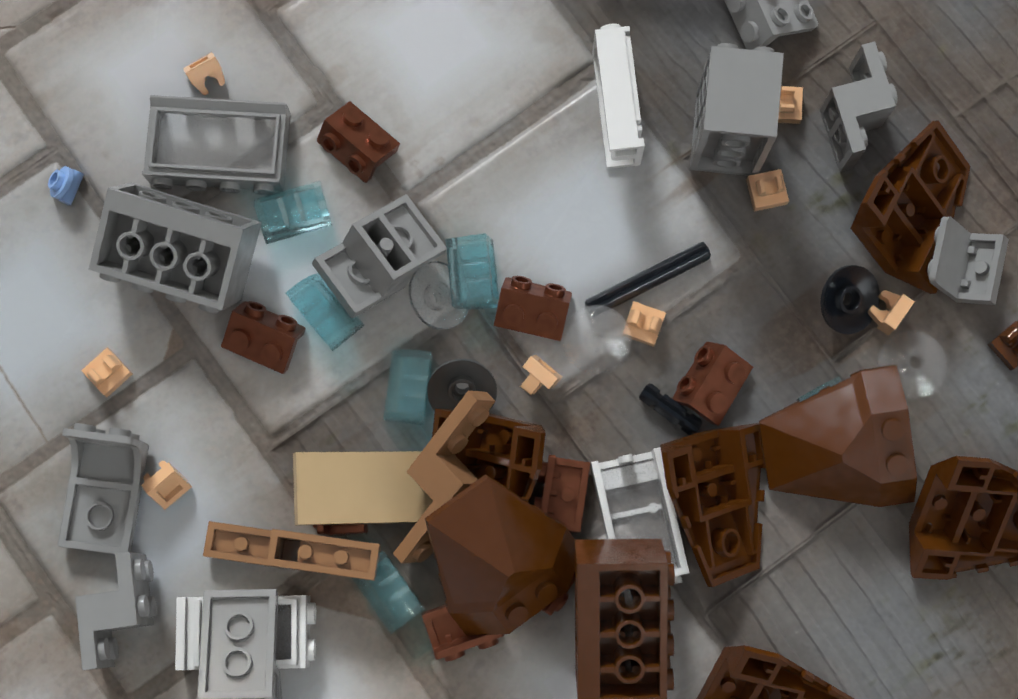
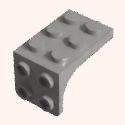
[58,423,149,554]

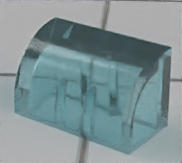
[254,181,332,244]
[445,233,499,309]
[285,273,365,351]
[383,350,433,425]
[352,551,425,635]

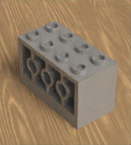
[689,43,784,176]
[88,183,262,313]

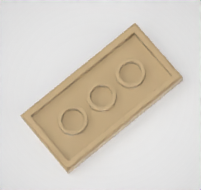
[293,451,433,526]

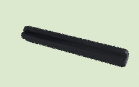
[585,242,711,317]

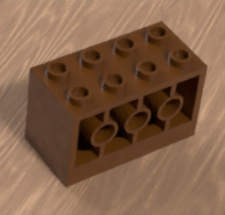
[575,539,675,699]

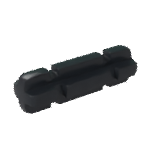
[639,383,703,436]

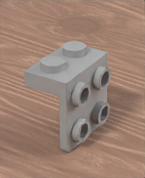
[724,0,818,50]
[927,216,1009,305]

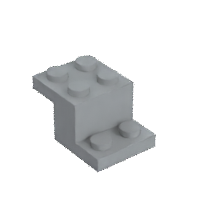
[820,41,898,172]
[312,194,447,319]
[75,552,157,670]

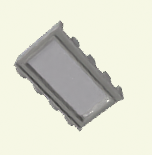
[142,95,291,195]

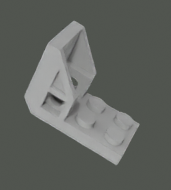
[197,589,282,699]

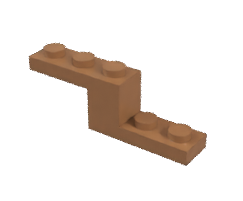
[393,390,496,564]
[203,521,381,581]

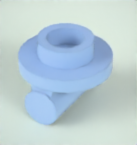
[48,166,84,206]

